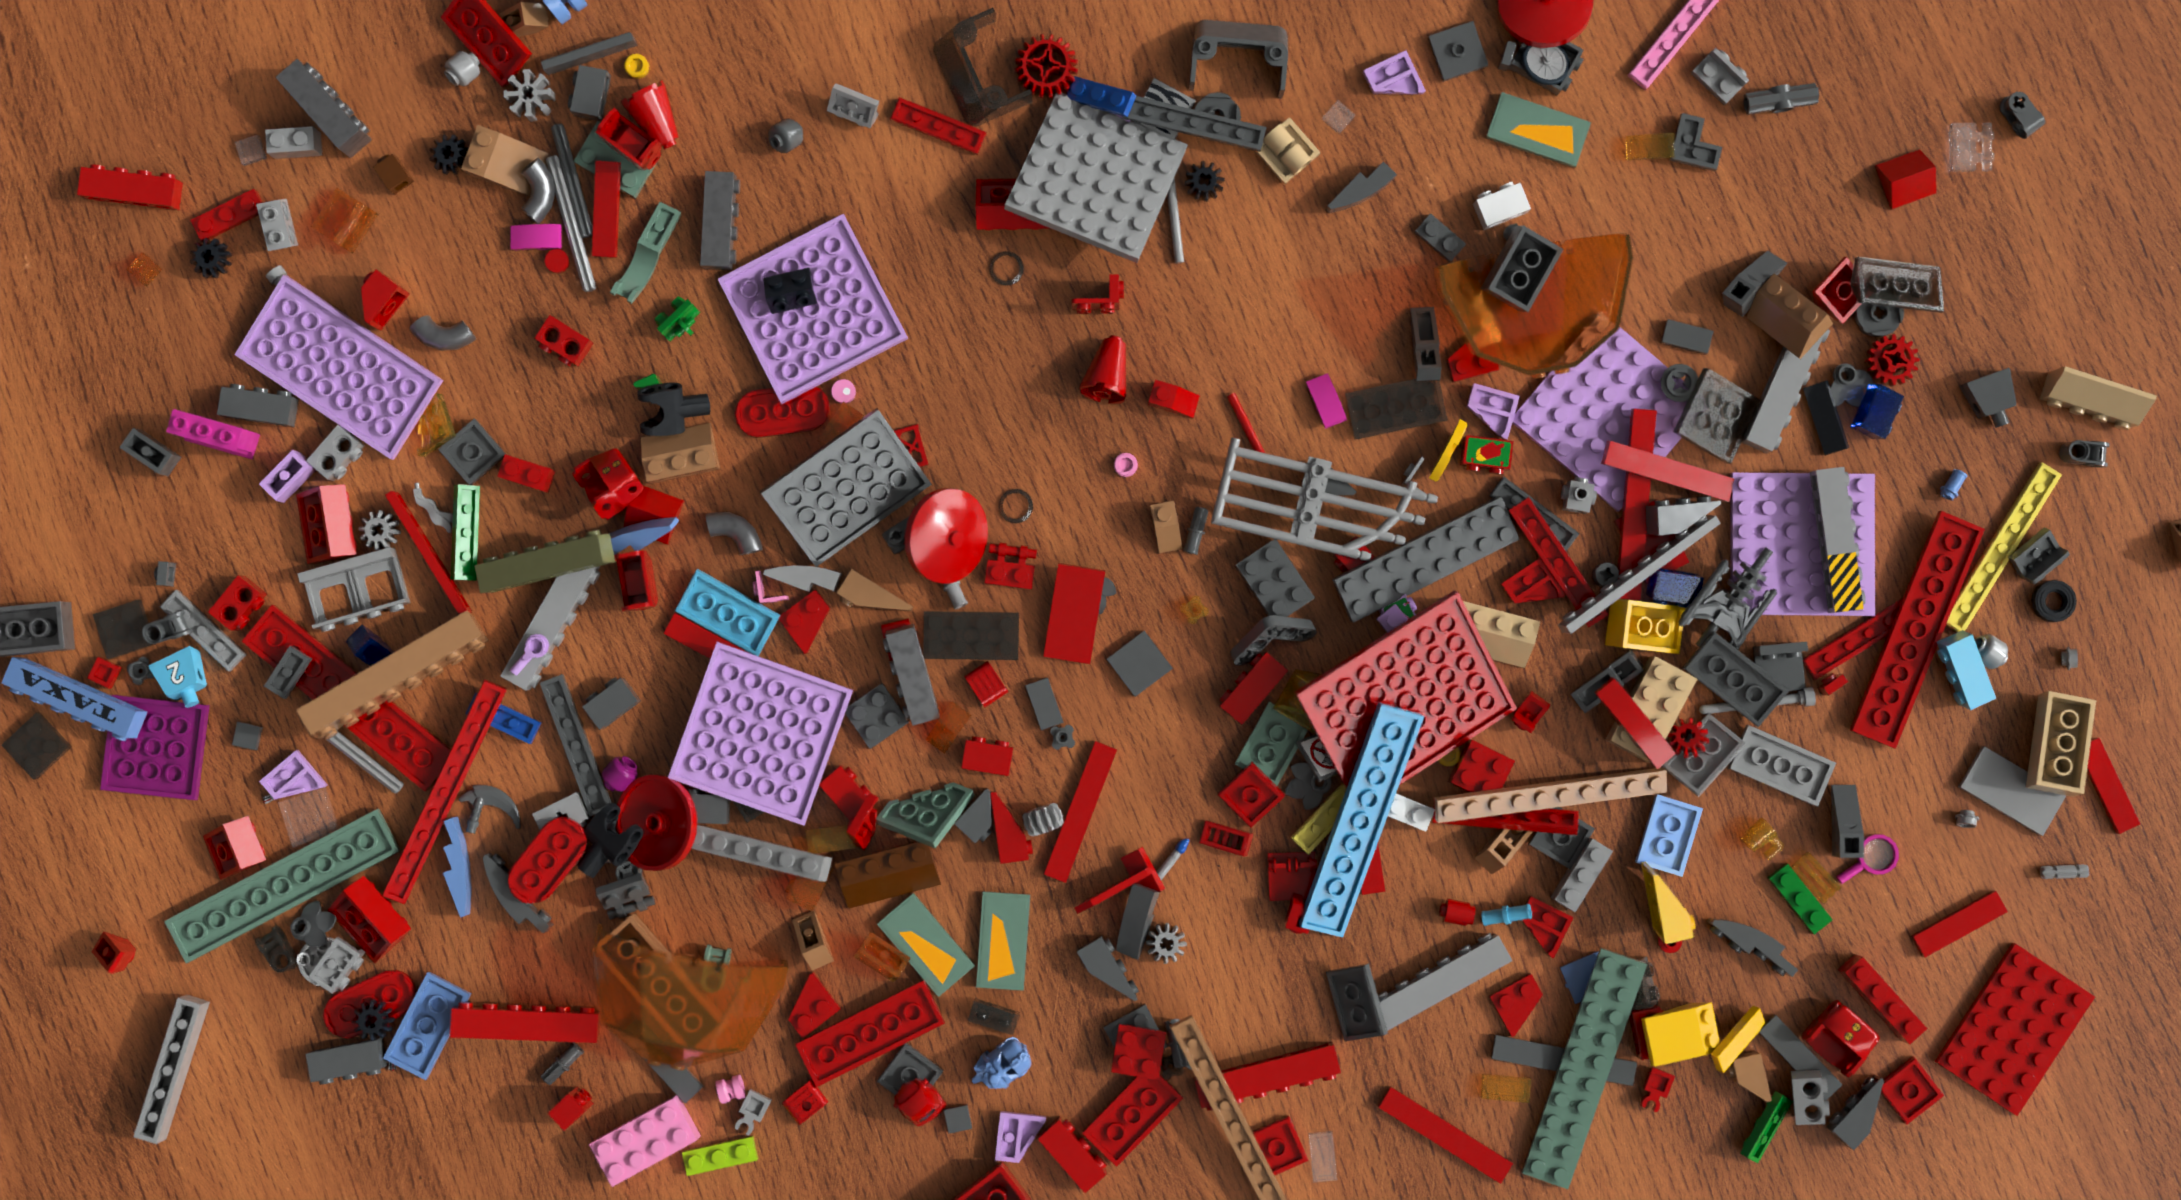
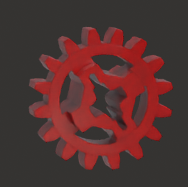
[1865,334,1920,386]

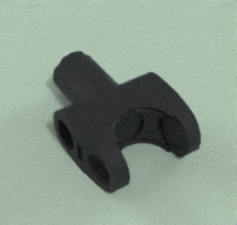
[637,382,710,436]
[577,803,643,878]

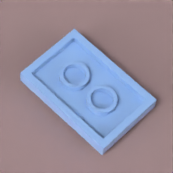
[1635,794,1703,877]

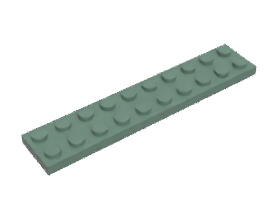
[164,809,401,964]
[1522,947,1647,1189]

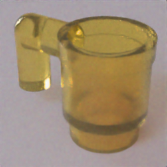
[1741,817,1784,861]

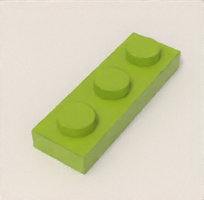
[682,1136,758,1176]

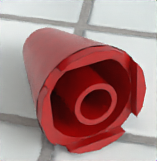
[621,80,679,150]
[1079,335,1126,404]

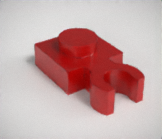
[1640,1067,1675,1113]

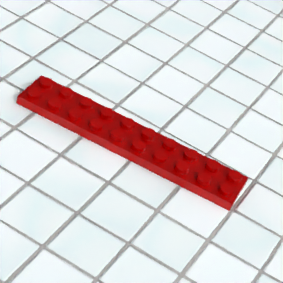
[1849,511,1985,749]
[241,605,451,792]

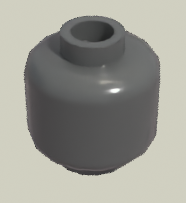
[768,118,803,153]

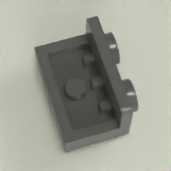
[2008,527,2070,584]

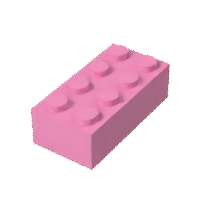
[589,1095,701,1187]

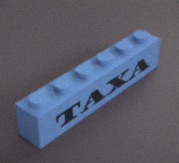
[2,657,147,741]

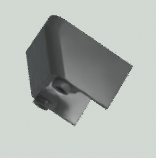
[1189,20,1288,99]

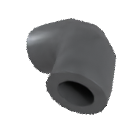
[521,157,555,224]
[410,315,476,351]
[706,512,763,555]

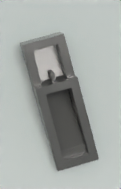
[1326,162,1397,213]
[1410,307,1442,381]
[1570,648,1645,713]
[1116,884,1160,960]

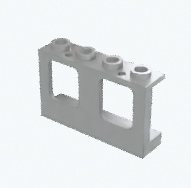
[297,547,411,632]

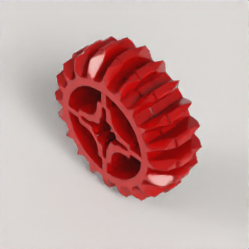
[1015,34,1078,98]

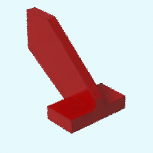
[1074,846,1165,914]

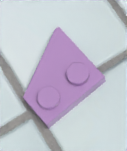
[1363,51,1426,95]
[1467,383,1520,440]
[259,750,328,800]
[995,1111,1046,1163]

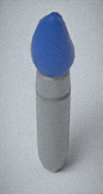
[1156,838,1190,880]

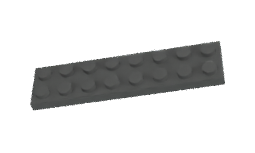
[1332,496,1519,623]

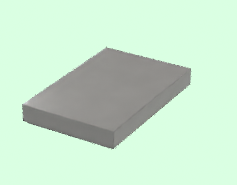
[1661,713,1746,798]

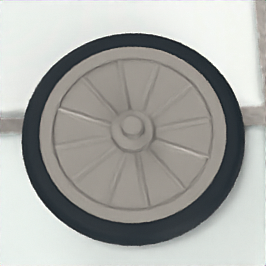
[1522,45,1570,85]

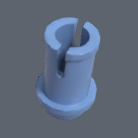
[1940,469,1967,501]

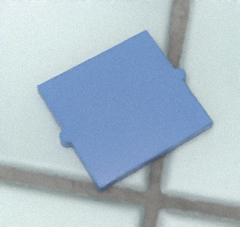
[1560,951,1598,1004]

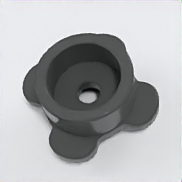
[127,657,154,685]
[1050,725,1075,750]

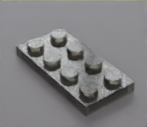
[1344,379,1448,440]
[923,611,1019,660]

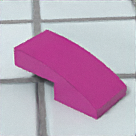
[510,224,562,251]
[1306,373,1347,429]

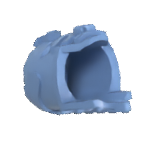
[972,1037,1031,1089]

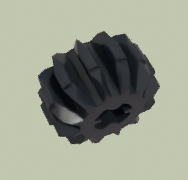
[429,134,469,175]
[1184,161,1225,202]
[190,238,232,278]
[352,999,395,1041]

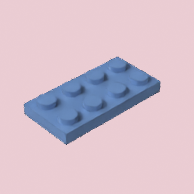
[383,972,472,1080]

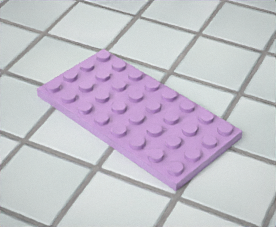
[234,275,444,460]

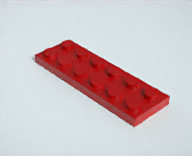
[795,980,945,1087]

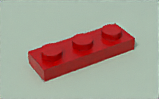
[190,189,263,242]

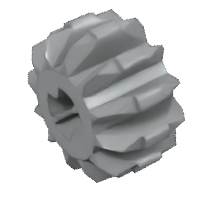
[358,510,401,551]
[1022,803,1064,836]
[1146,923,1187,964]

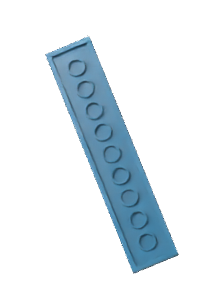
[1298,702,1424,937]

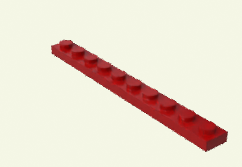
[382,679,507,905]

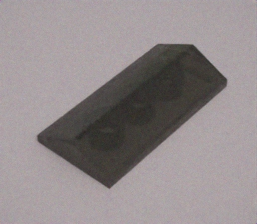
[1850,257,1944,313]

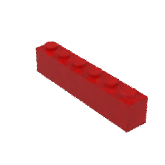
[450,1002,600,1043]
[1194,1042,1341,1111]

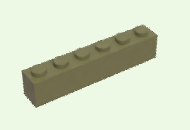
[475,530,615,593]

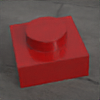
[87,657,122,689]
[1817,673,1848,696]

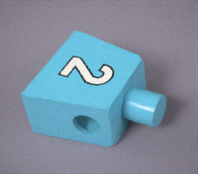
[149,646,207,708]

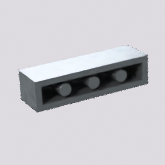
[700,171,740,270]
[883,623,940,726]

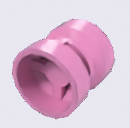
[716,1074,746,1104]

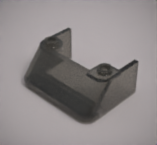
[933,8,1033,127]

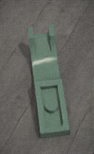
[610,202,681,304]

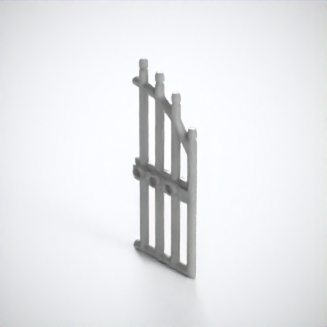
[1211,437,1438,561]

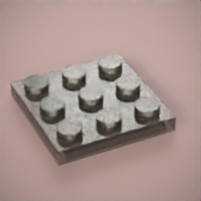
[1673,368,1761,464]

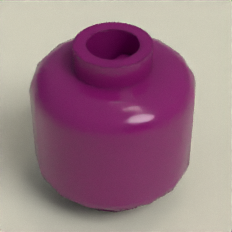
[602,756,638,792]

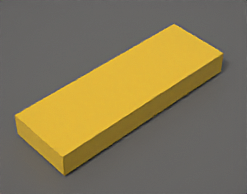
[1711,1005,1765,1073]

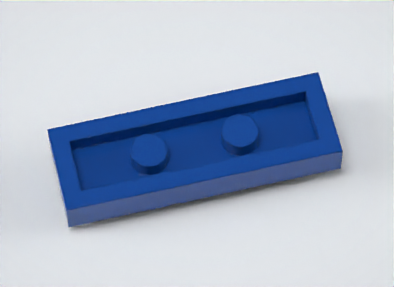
[1067,76,1137,117]
[465,692,542,744]

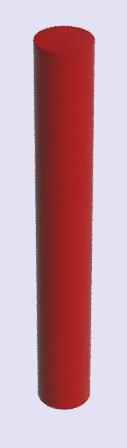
[1227,393,1265,453]

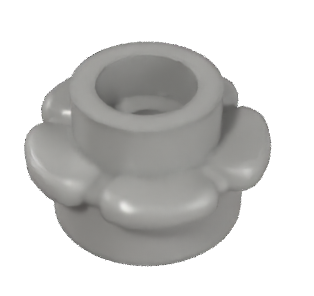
[2061,647,2078,670]
[1955,810,1980,828]

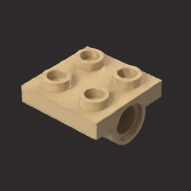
[1255,117,1321,185]

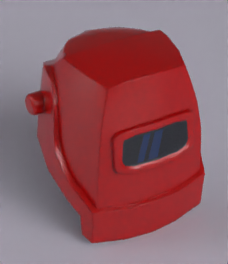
[893,1078,947,1126]

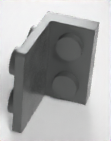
[1753,642,1808,691]

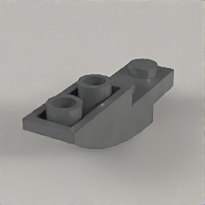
[483,853,554,933]
[1706,918,1798,977]

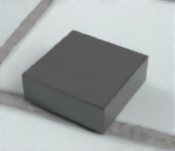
[1498,41,1516,71]
[232,722,263,750]
[944,1104,972,1134]

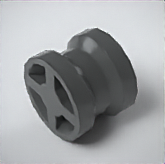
[1592,563,1619,587]
[616,860,642,880]

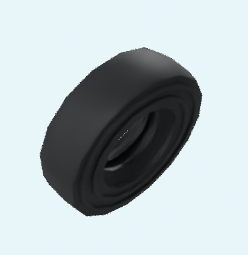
[2031,580,2077,623]

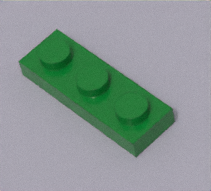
[1768,863,1833,935]
[1740,1091,1793,1163]

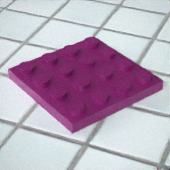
[100,695,210,800]

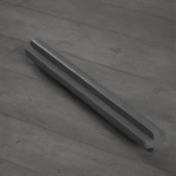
[551,124,593,238]

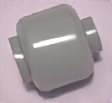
[444,51,480,86]
[1975,634,2008,669]

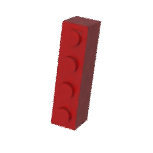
[77,164,183,211]
[1838,954,1928,1045]

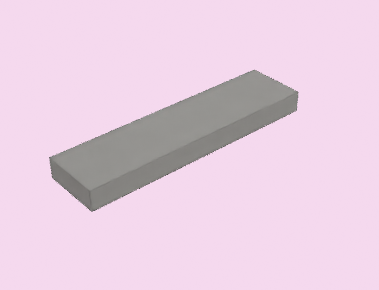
[160,590,247,672]

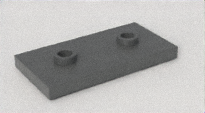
[1683,631,1789,727]

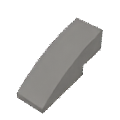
[763,565,842,592]

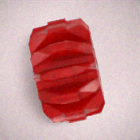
[1668,718,1709,759]

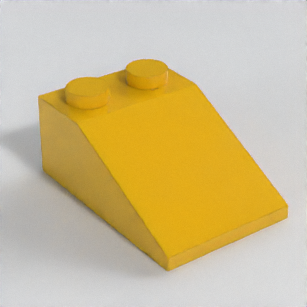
[1605,599,1685,654]
[1641,861,1695,944]
[1642,1002,1720,1067]

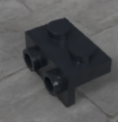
[763,268,817,314]

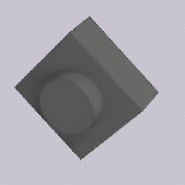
[154,561,176,587]

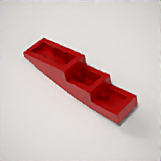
[1594,677,1676,769]

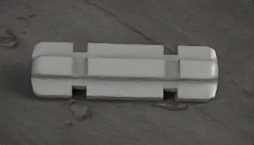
[2040,864,2089,879]

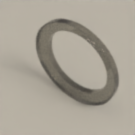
[989,251,1024,286]
[999,489,1033,523]

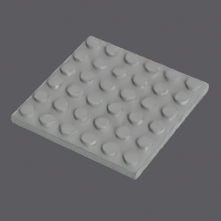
[1004,93,1188,263]

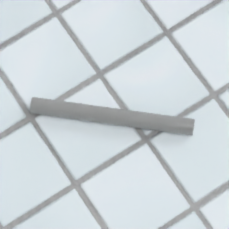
[1167,178,1184,264]

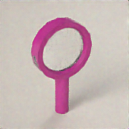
[1836,834,1899,884]

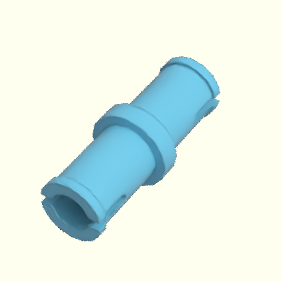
[1481,904,1532,926]

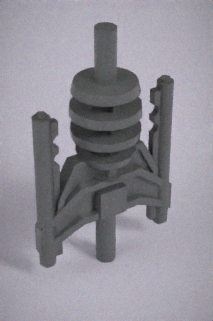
[1678,547,1777,650]

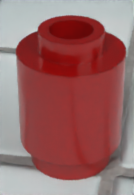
[1439,898,1476,926]

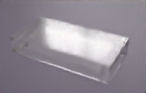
[1308,1131,1337,1183]

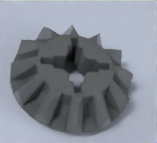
[1660,364,1699,402]

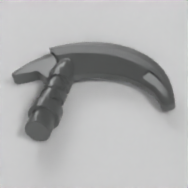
[459,785,521,834]

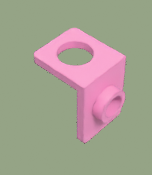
[753,571,789,604]

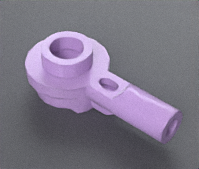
[510,634,549,676]

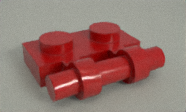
[985,542,1037,590]

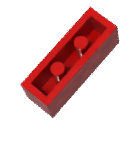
[1219,652,1288,725]
[1038,1116,1107,1193]

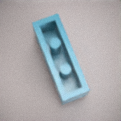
[1937,630,1996,710]

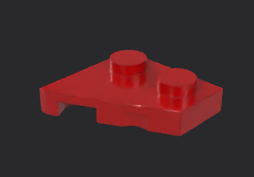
[1447,326,1500,383]
[1500,557,1566,604]
[779,589,831,654]
[846,792,878,850]
[1522,896,1574,959]
[788,972,841,1039]
[1489,973,1543,1037]

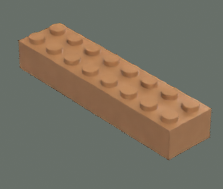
[296,611,489,740]

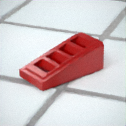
[1199,820,1253,857]

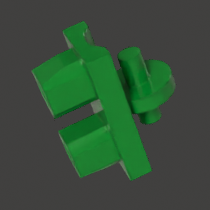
[654,296,700,342]

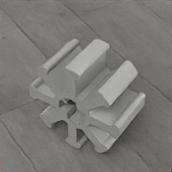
[504,69,556,122]

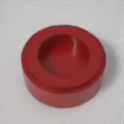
[545,249,570,274]

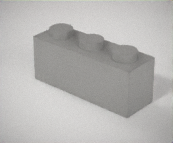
[1550,838,1613,912]

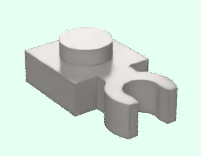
[735,1089,772,1136]

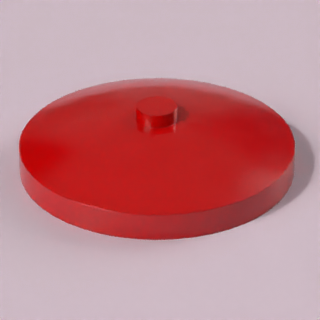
[1497,0,1593,48]
[905,488,988,584]
[616,775,697,871]

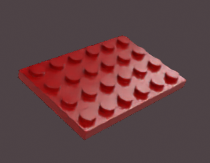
[1934,943,2095,1116]

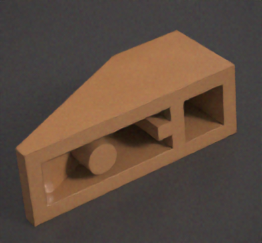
[837,569,914,611]
[1475,829,1533,875]

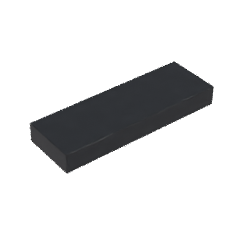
[1803,380,1849,455]

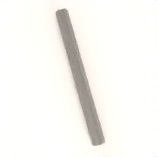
[546,155,596,292]

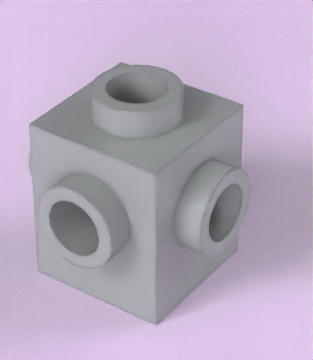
[1561,477,1597,514]

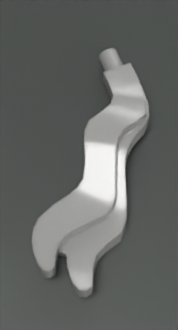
[413,482,453,533]

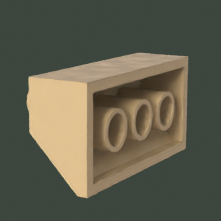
[2040,366,2157,430]
[1463,601,1541,668]

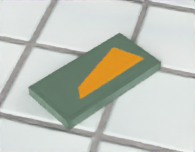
[1486,92,1591,168]
[976,891,1030,991]
[877,893,975,997]

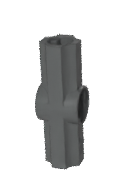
[1743,83,1819,115]

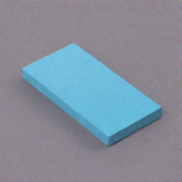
[675,569,780,656]

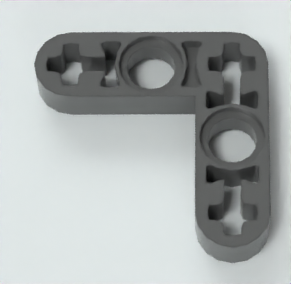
[1230,615,1317,666]

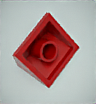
[1875,149,1937,210]
[1812,257,1874,324]
[623,486,684,545]

